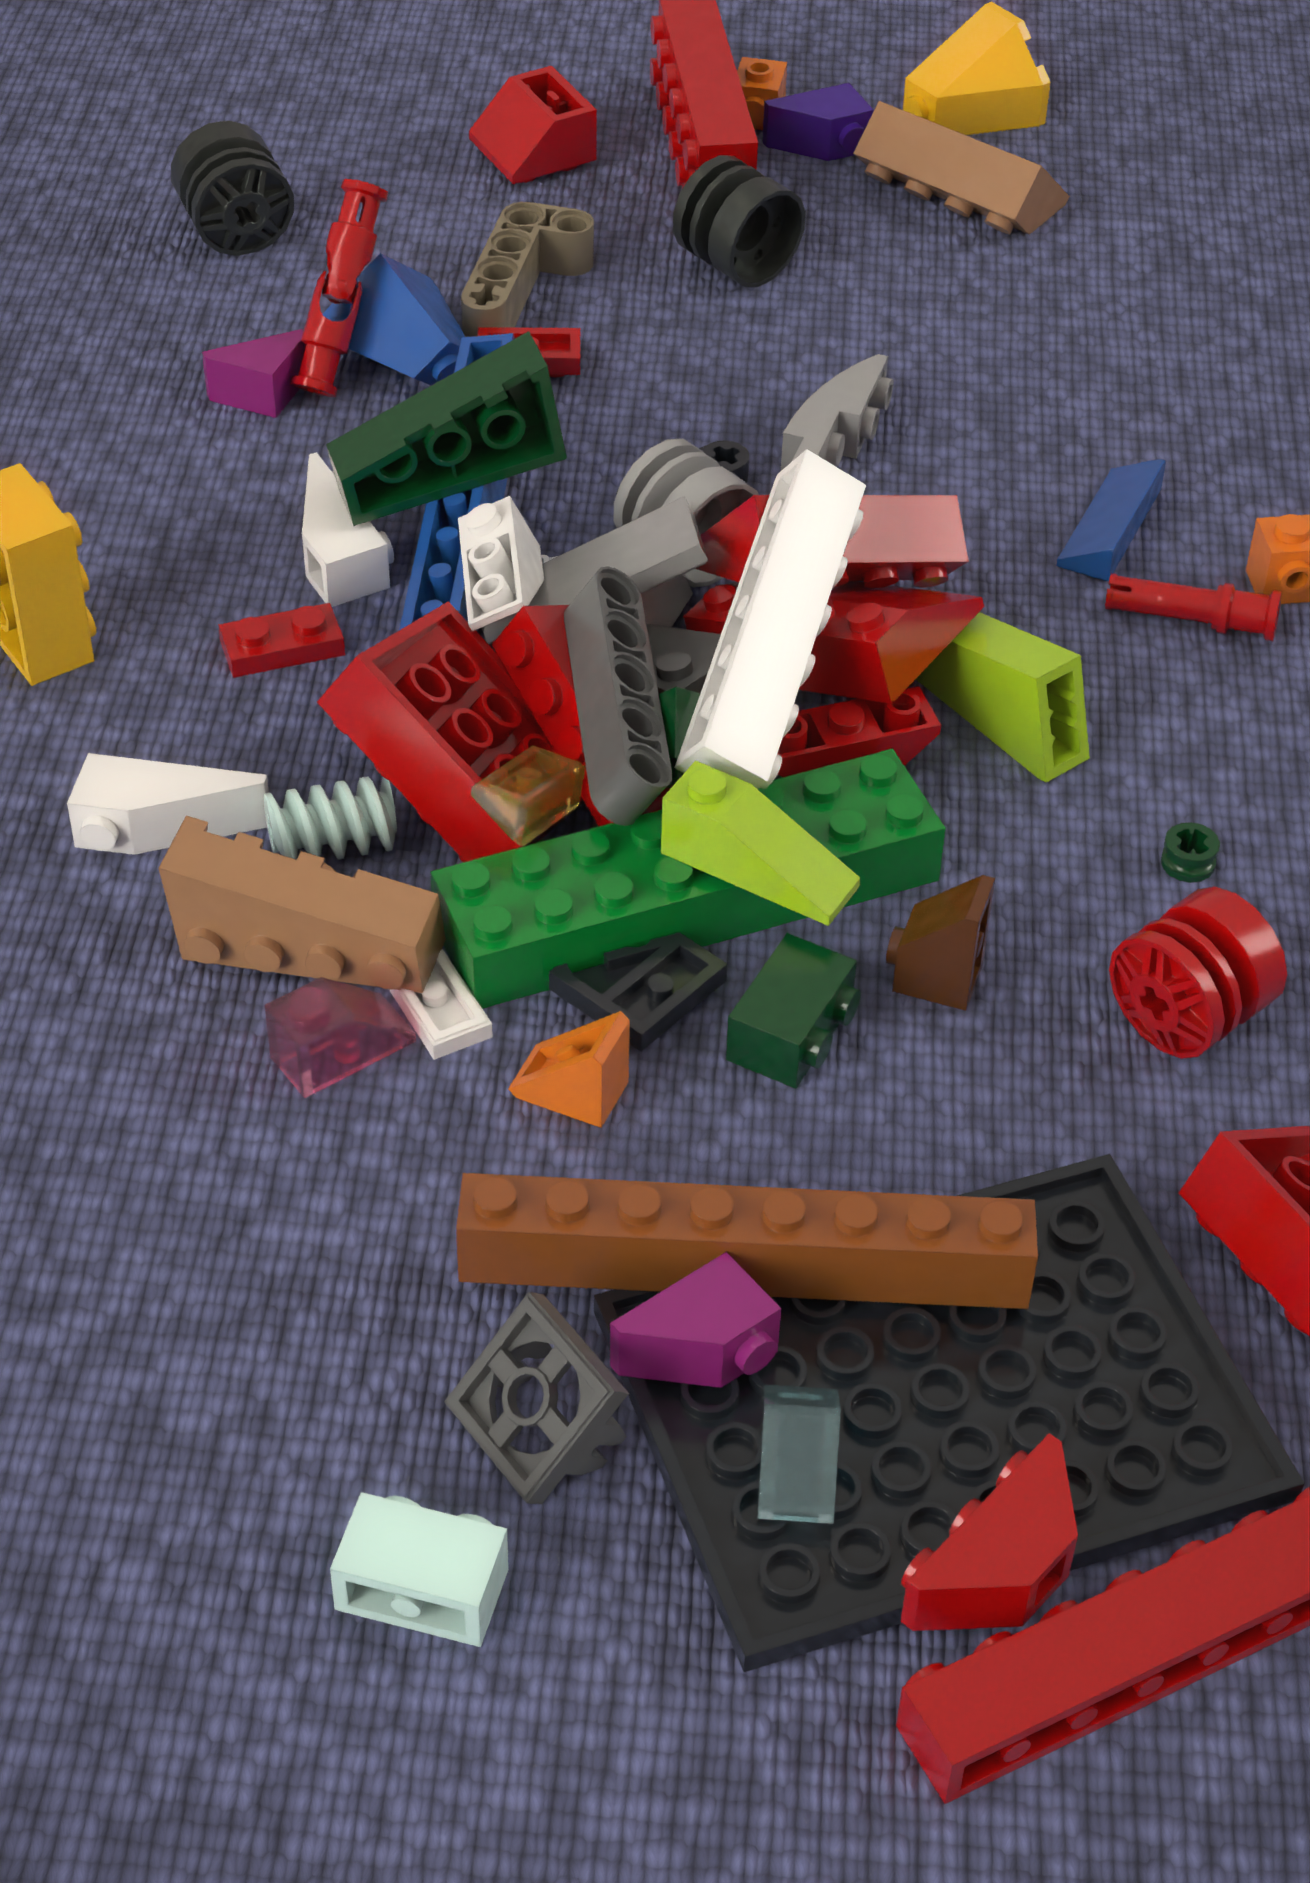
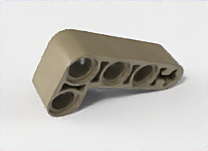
[461,202,594,337]

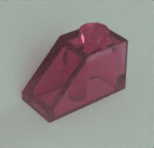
[264,977,416,1098]

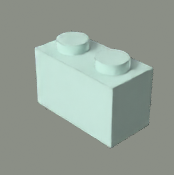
[330,1492,508,1647]

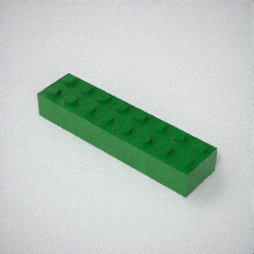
[430,748,946,1009]

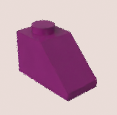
[610,1252,781,1388]

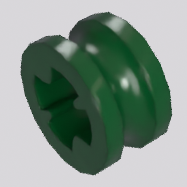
[1161,822,1220,883]

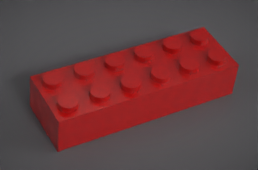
[650,0,758,189]

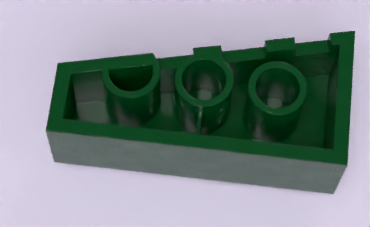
[326,331,567,526]

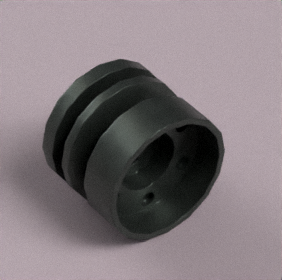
[171,120,294,256]
[673,155,806,287]

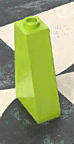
[916,612,1090,783]

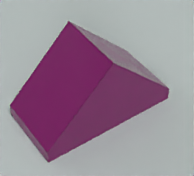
[202,329,305,418]

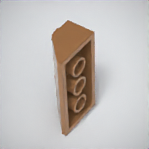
[853,101,1070,235]

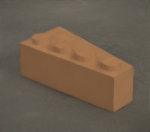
[159,815,446,993]

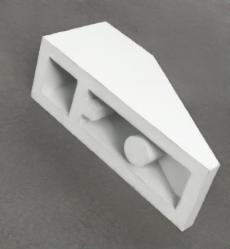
[67,753,269,855]

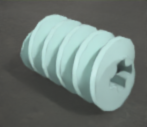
[263,776,397,860]

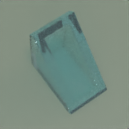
[758,1385,841,1524]

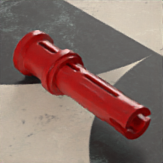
[1105,573,1282,641]

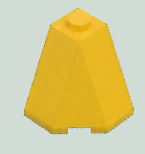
[903,2,1051,135]

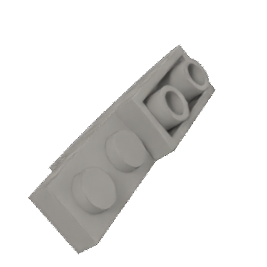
[781,354,894,471]

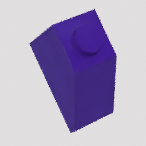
[762,83,874,161]

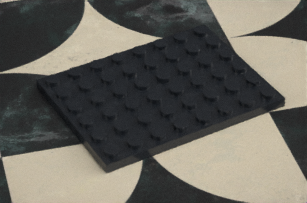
[594,1154,1305,1672]

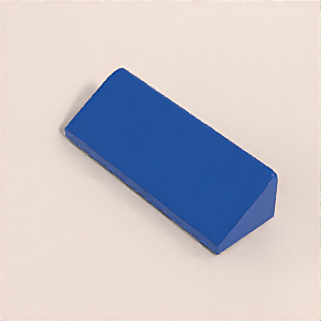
[1056,459,1166,581]

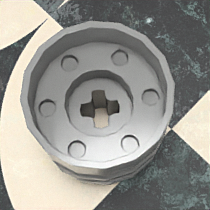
[613,438,759,587]

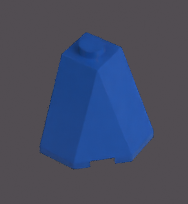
[323,253,465,386]

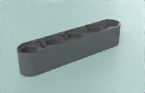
[564,566,672,826]

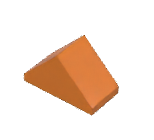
[508,1011,630,1128]

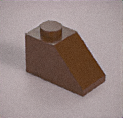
[886,875,995,1011]

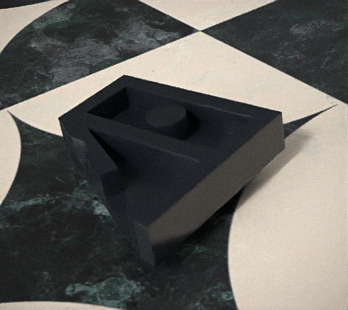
[549,932,727,1052]

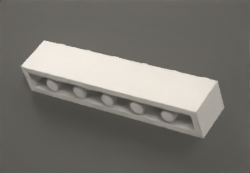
[674,449,866,789]

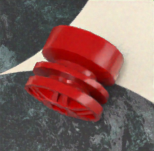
[1109,886,1288,1059]

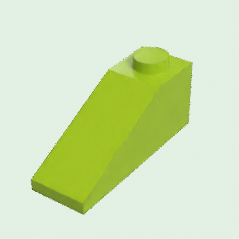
[661,760,860,926]

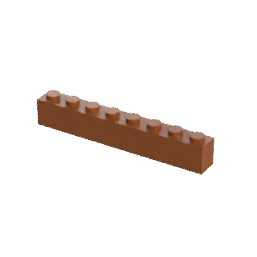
[456,1173,1038,1309]

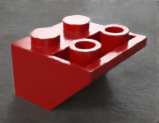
[469,65,597,184]

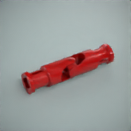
[290,179,389,397]

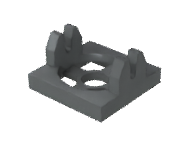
[444,1292,629,1504]

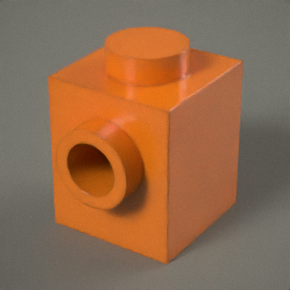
[737,57,787,130]
[1246,514,1310,604]

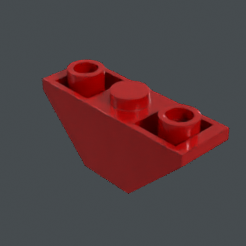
[777,686,941,777]
[901,1433,1078,1631]

